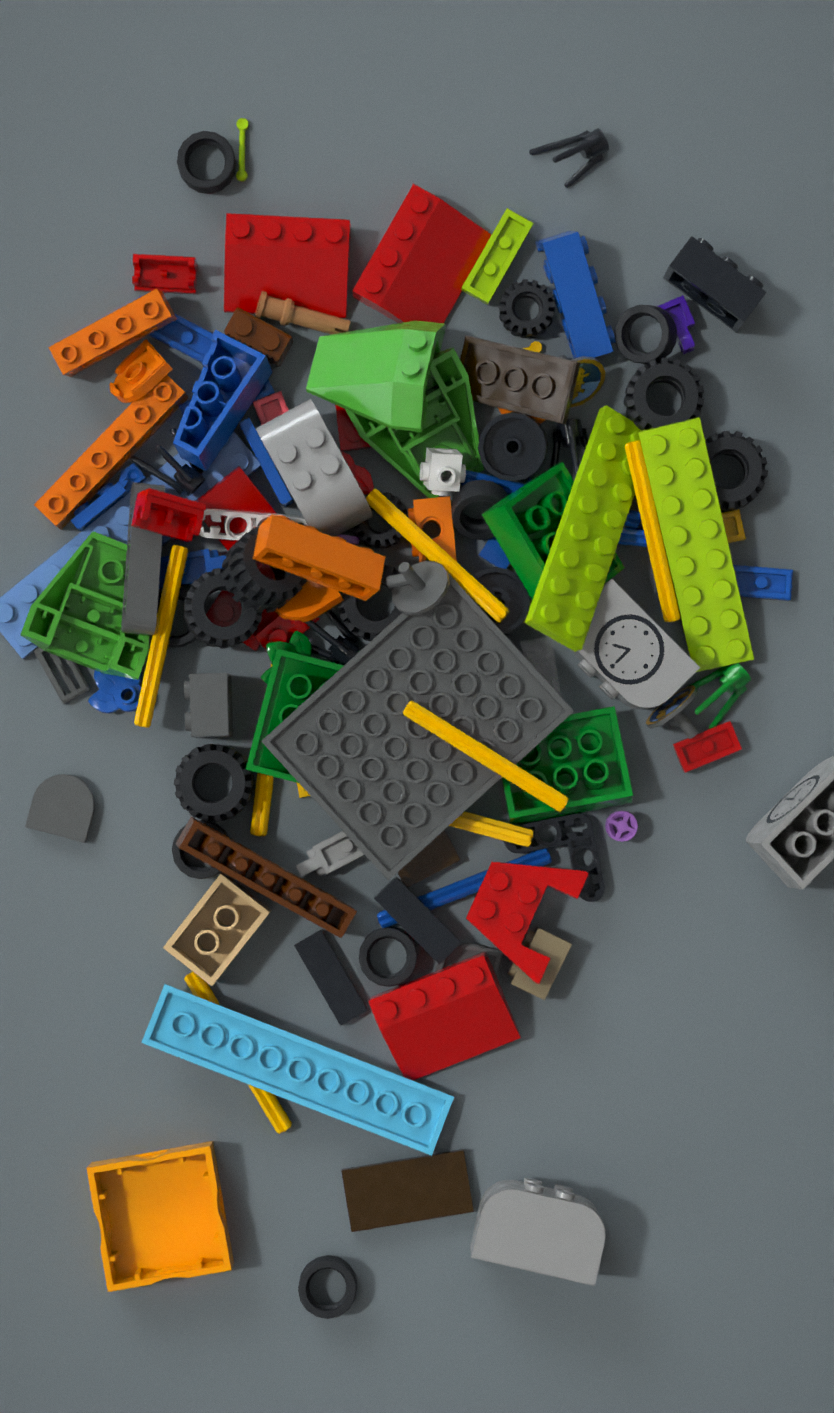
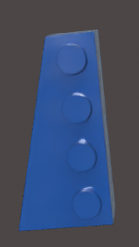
[535,231,616,359]
[173,330,273,472]

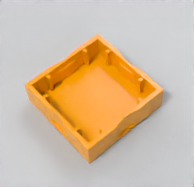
[87,1141,234,1292]

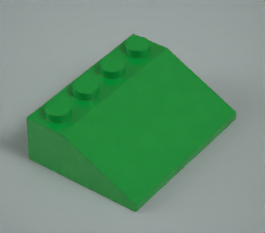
[482,462,625,600]
[246,648,343,783]
[501,706,633,825]

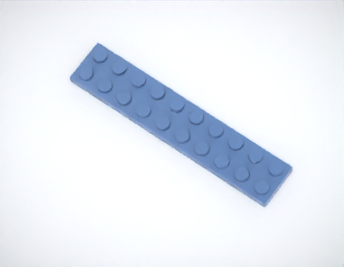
[0,431,261,659]

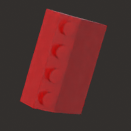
[352,183,492,323]
[224,213,351,319]
[368,951,521,1080]

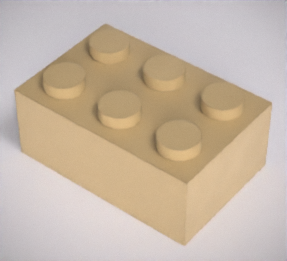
[163,873,272,986]

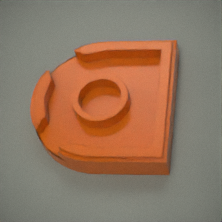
[110,339,173,403]
[273,577,343,622]

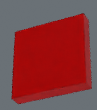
[196,466,277,550]

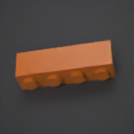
[253,514,385,601]

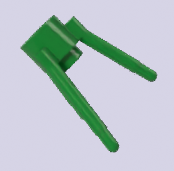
[687,663,751,729]

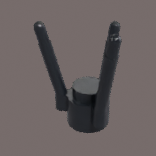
[529,128,609,188]
[551,419,588,478]
[131,427,206,496]
[304,609,360,665]

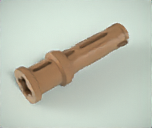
[255,291,350,335]

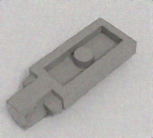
[296,831,364,877]

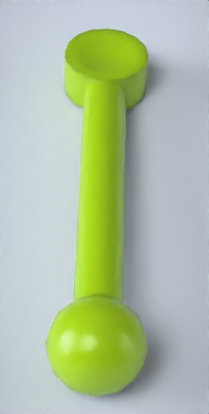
[236,118,249,182]

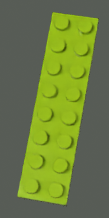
[525,405,642,652]
[638,417,754,672]

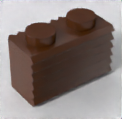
[224,307,293,367]

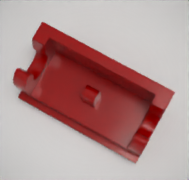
[132,254,198,294]
[131,488,206,542]

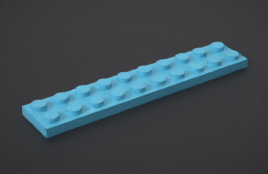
[141,984,454,1156]

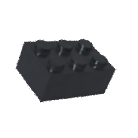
[663,236,767,333]

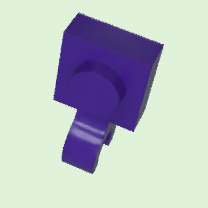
[658,295,695,355]

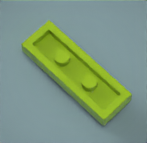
[461,208,533,305]

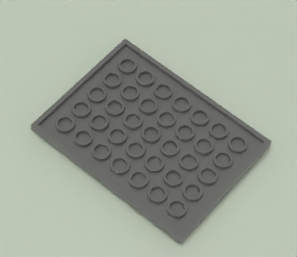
[261,572,574,881]

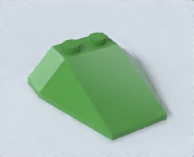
[306,320,446,432]
[345,347,484,498]
[20,531,149,680]

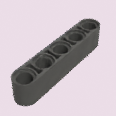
[121,482,165,635]

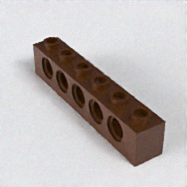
[175,817,357,939]

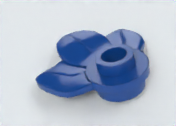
[88,670,142,714]

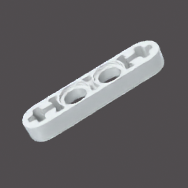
[199,508,308,540]

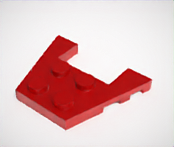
[466,862,589,985]

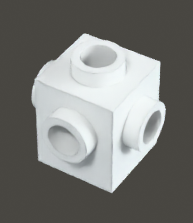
[420,448,466,496]

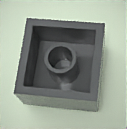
[184,673,233,738]

